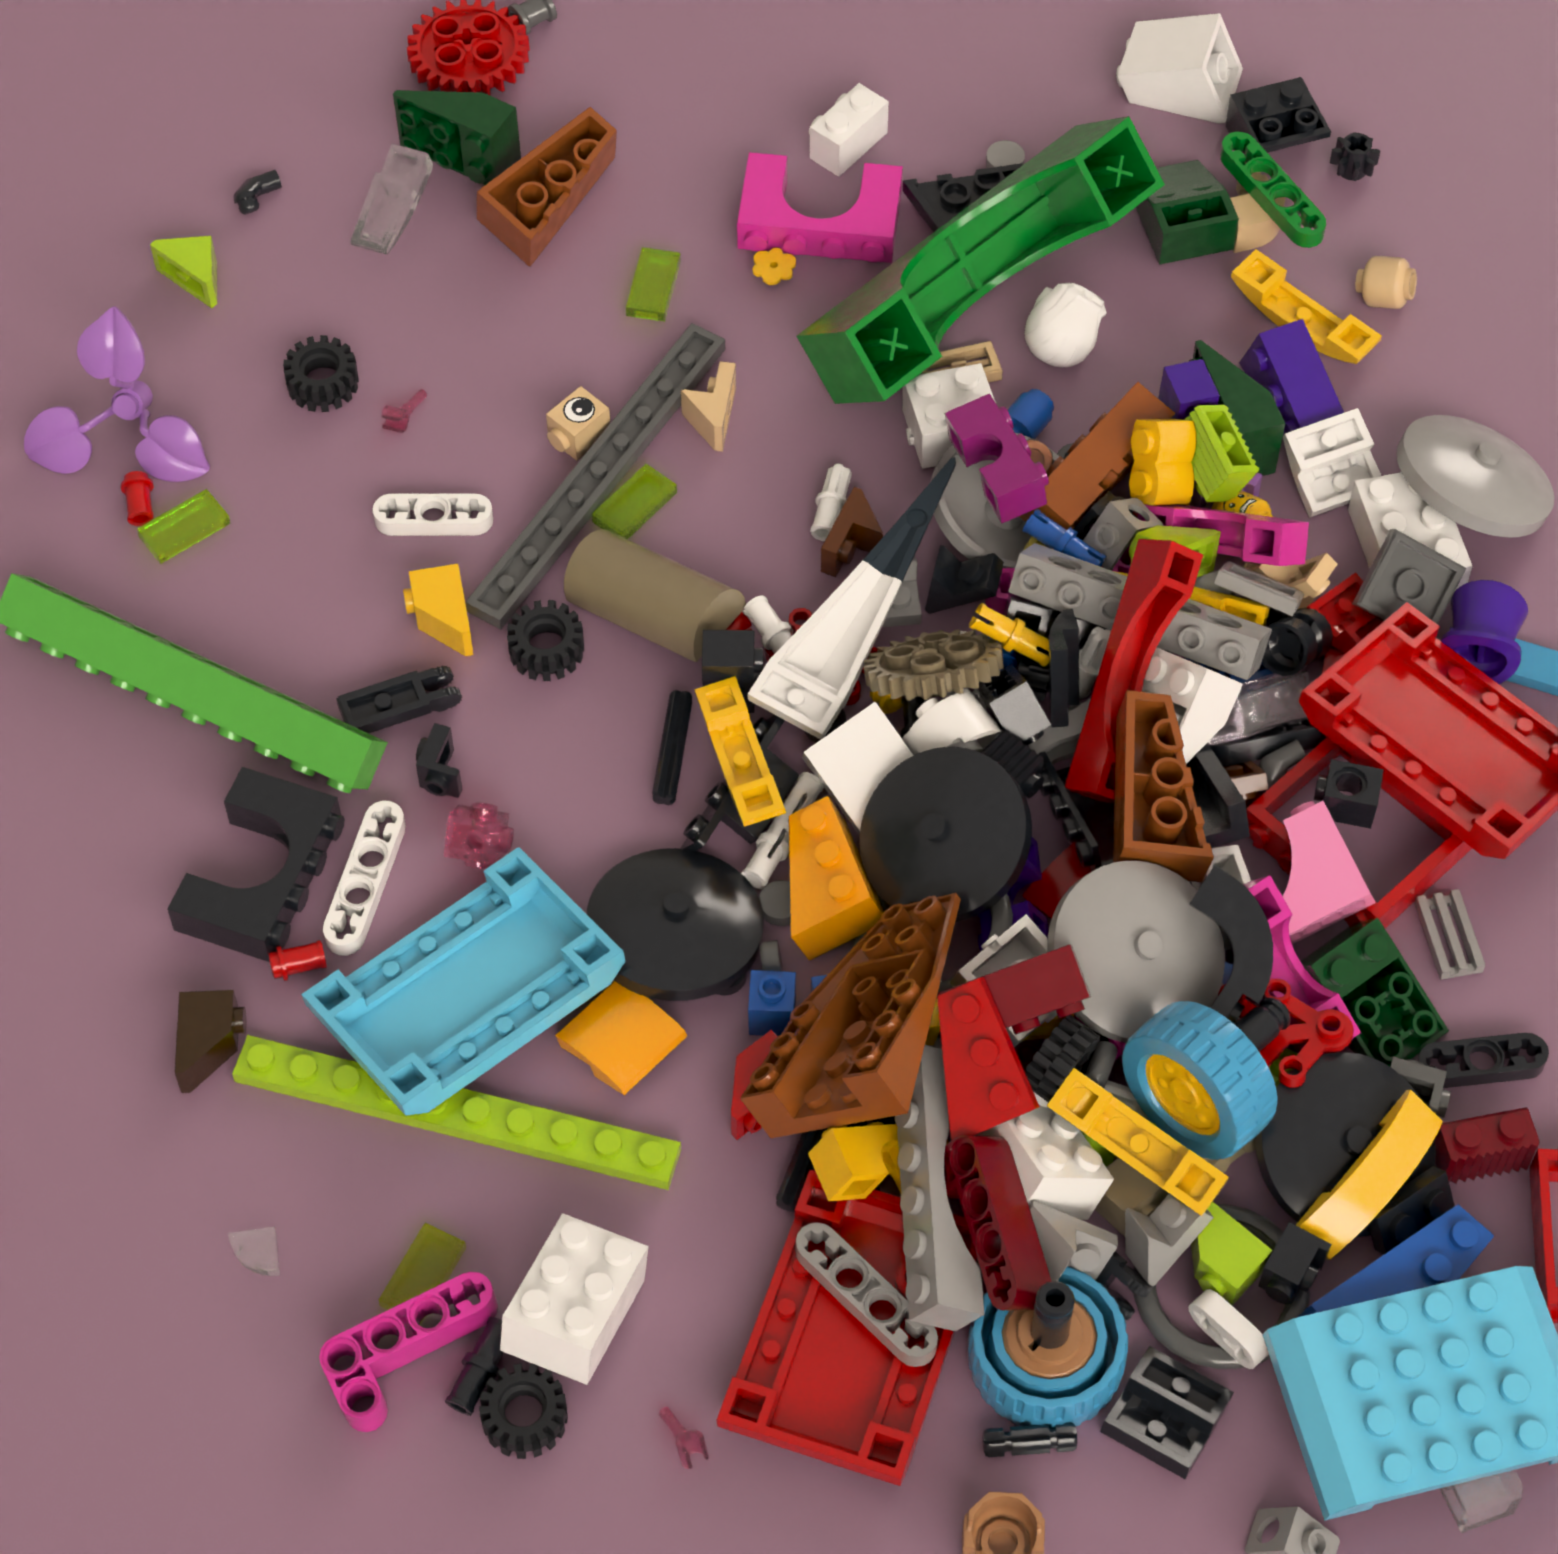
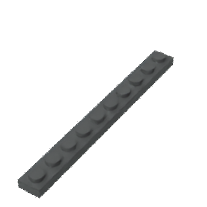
[465,323,726,630]

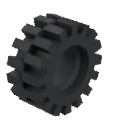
[283,335,359,412]
[507,600,584,681]
[1025,1015,1100,1103]
[479,1363,568,1459]

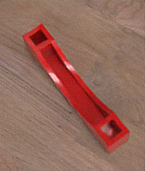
[1065,539,1203,803]

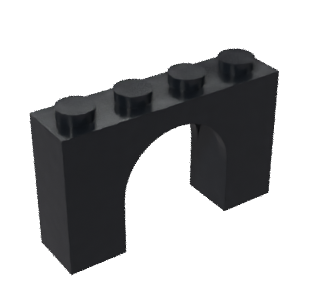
[167,767,345,962]

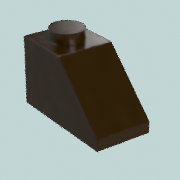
[175,990,247,1093]

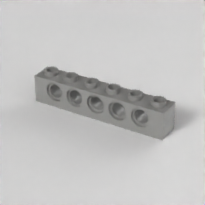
[1008,543,1272,680]

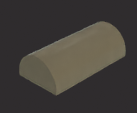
[564,529,746,662]

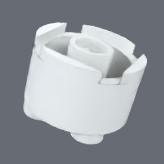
[902,688,1001,755]

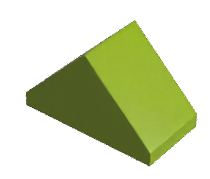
[150,236,217,308]

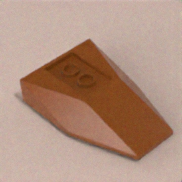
[740,893,961,1138]

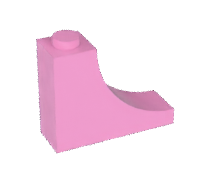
[1283,801,1376,944]

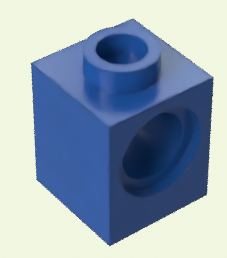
[748,970,796,1036]

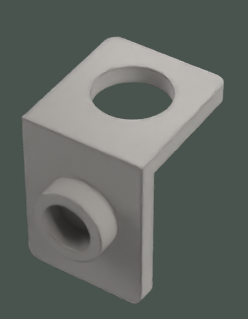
[1083,498,1163,570]
[1245,1506,1340,1554]

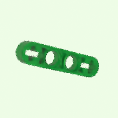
[1220,132,1326,248]

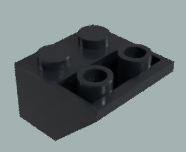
[1225,77,1331,154]

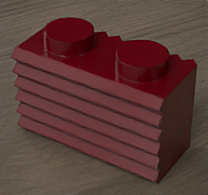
[1435,1107,1540,1184]

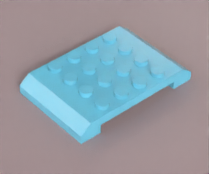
[301,847,626,1116]
[1263,1266,1558,1521]

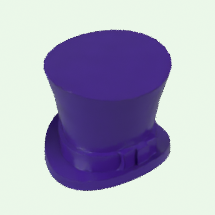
[1440,580,1528,684]

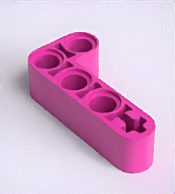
[319,1271,498,1432]

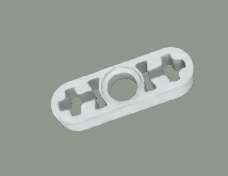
[373,494,493,536]

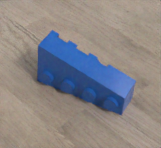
[1296,1204,1494,1318]

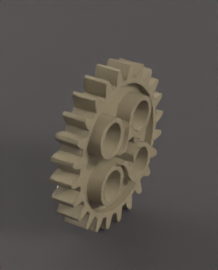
[863,629,1004,700]

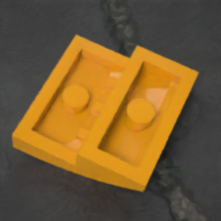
[555,981,687,1095]

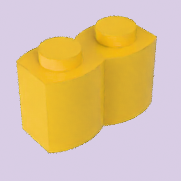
[1129,419,1196,505]

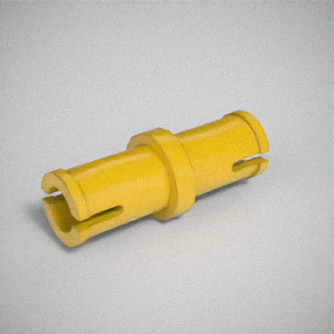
[969,603,1049,667]

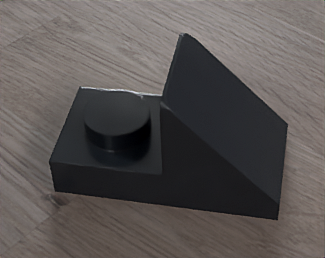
[925,545,1004,614]

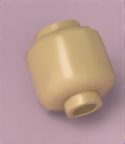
[1355,256,1417,309]

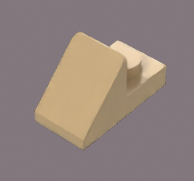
[681,361,736,452]

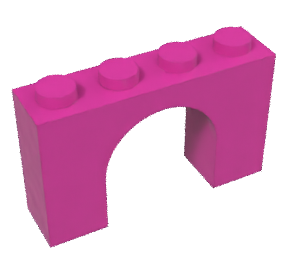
[737,152,903,263]

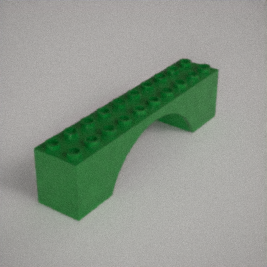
[796,116,1165,404]

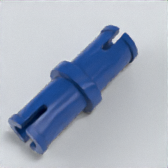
[1022,509,1107,567]

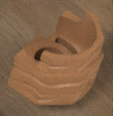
[962,1492,1045,1554]

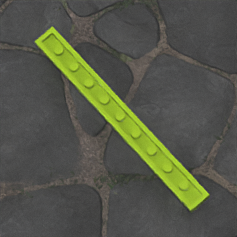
[232,1035,681,1190]

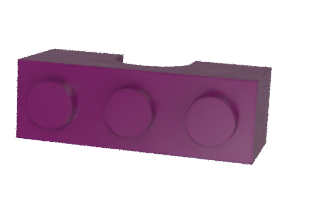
[944,393,1049,523]

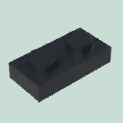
[1368,1166,1455,1254]

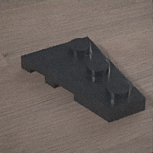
[902,163,1023,232]

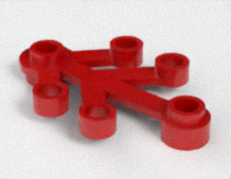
[1218,978,1354,1088]

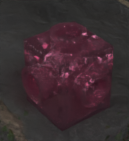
[443,802,514,869]

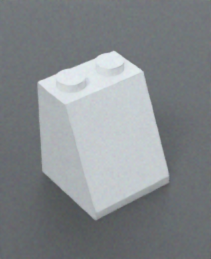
[1116,13,1243,123]
[802,702,914,835]

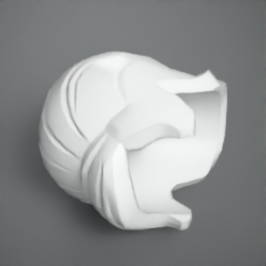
[1025,283,1107,368]

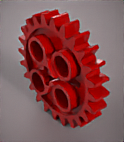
[407,0,530,96]

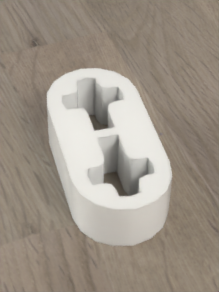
[1188,1289,1269,1369]

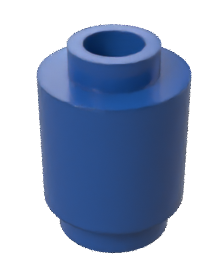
[1008,389,1054,439]

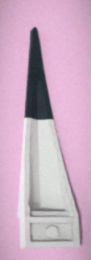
[748,457,956,739]

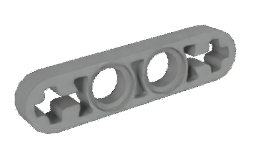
[795,1223,938,1367]

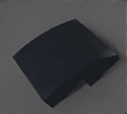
[1049,609,1079,728]
[1100,1346,1234,1479]

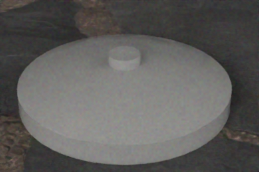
[1396,415,1554,538]
[931,433,1089,568]
[1047,861,1225,1043]

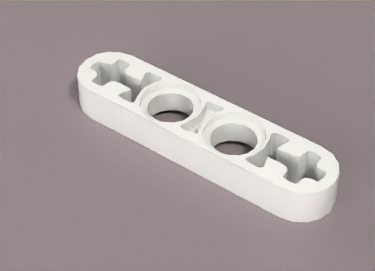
[323,801,406,956]

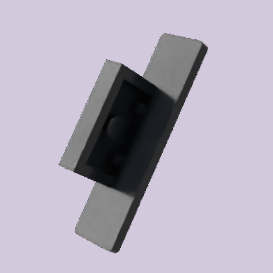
[680,715,799,852]

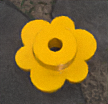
[752,248,796,285]

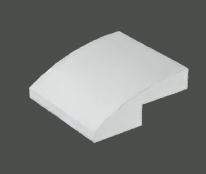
[1283,408,1381,518]

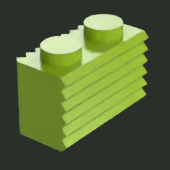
[1185,405,1259,502]

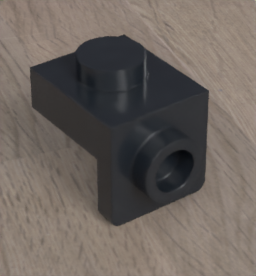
[416,723,463,798]

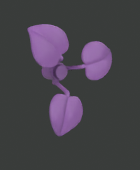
[24,306,210,482]

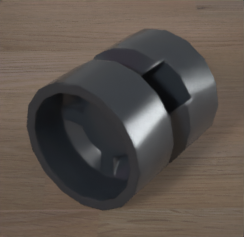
[1262,608,1333,676]

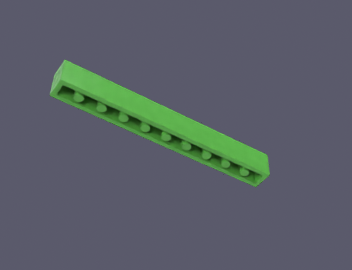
[0,573,388,793]

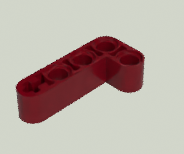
[944,1135,1051,1310]

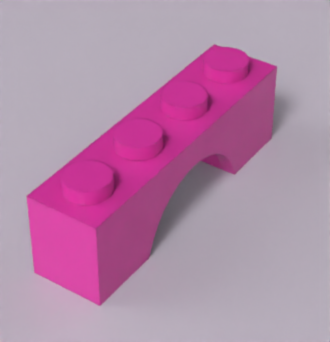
[1138,504,1309,566]
[1243,875,1361,1055]

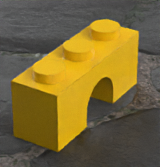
[808,1122,949,1201]

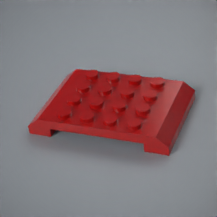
[1299,602,1558,859]
[717,1169,978,1487]

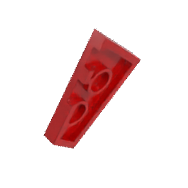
[937,977,1040,1141]

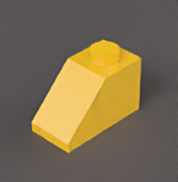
[403,564,474,656]

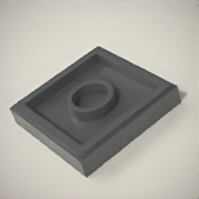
[1352,529,1467,625]

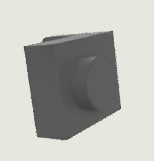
[1390,1057,1451,1118]

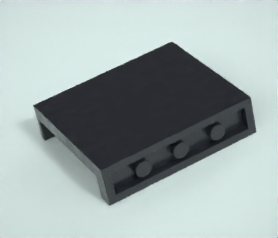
[1039,743,1250,871]

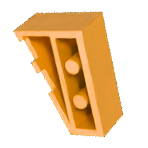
[789,796,884,961]

